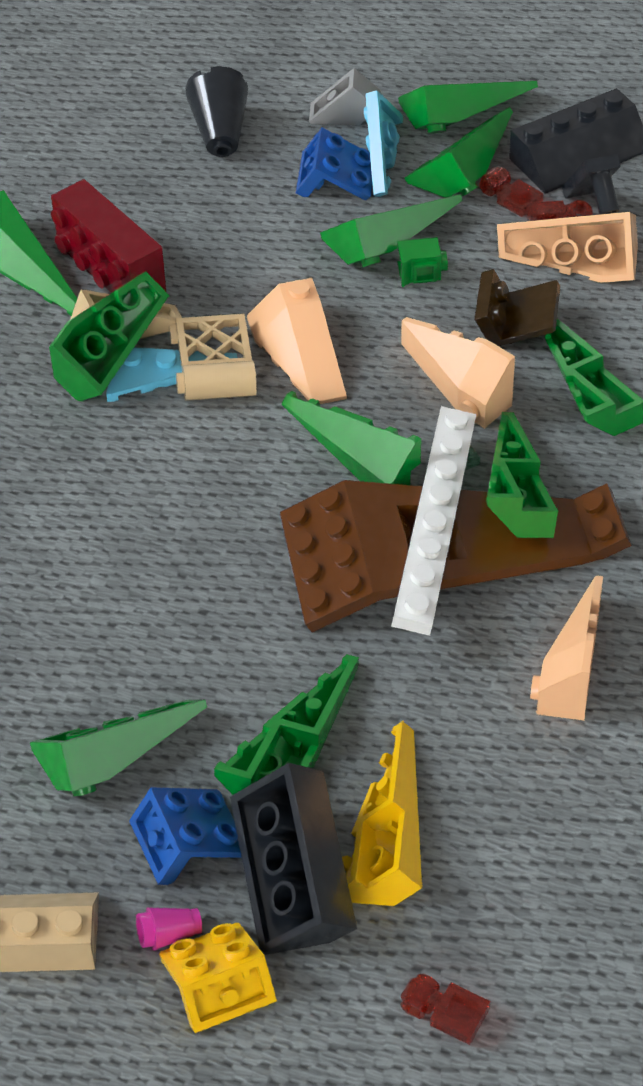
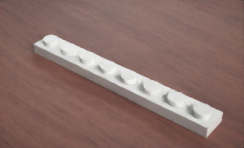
[391,406,476,636]

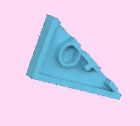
[364,90,403,197]
[106,347,238,402]

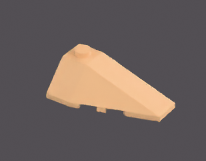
[497,212,638,283]
[247,278,347,404]
[401,317,515,429]
[530,576,603,721]

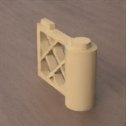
[169,314,256,401]

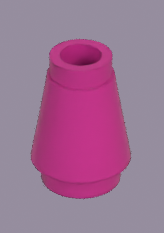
[136,907,202,951]

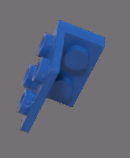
[296,127,372,200]
[129,787,242,885]

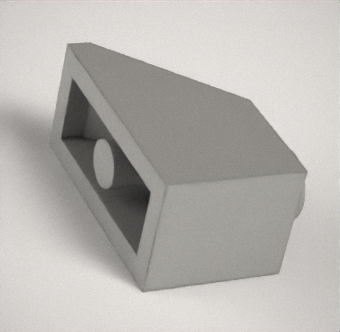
[309,68,381,125]

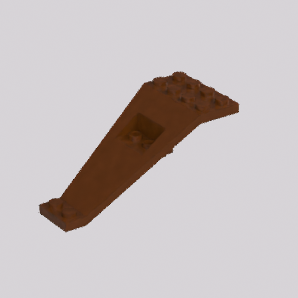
[280,480,632,633]

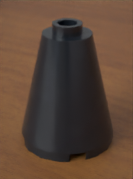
[185,66,248,157]

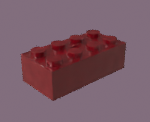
[51,179,167,293]

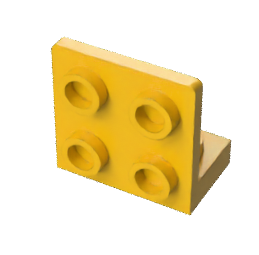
[159,923,277,1033]

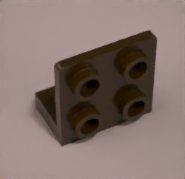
[474,269,560,346]

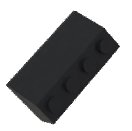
[509,88,643,194]
[230,763,357,955]

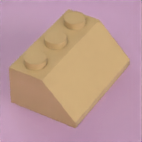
[0,892,99,972]

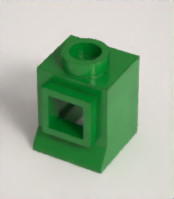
[397,237,448,287]

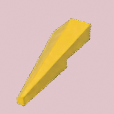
[342,721,422,906]

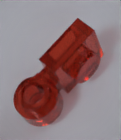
[479,167,543,217]
[527,200,593,221]
[401,974,491,1045]

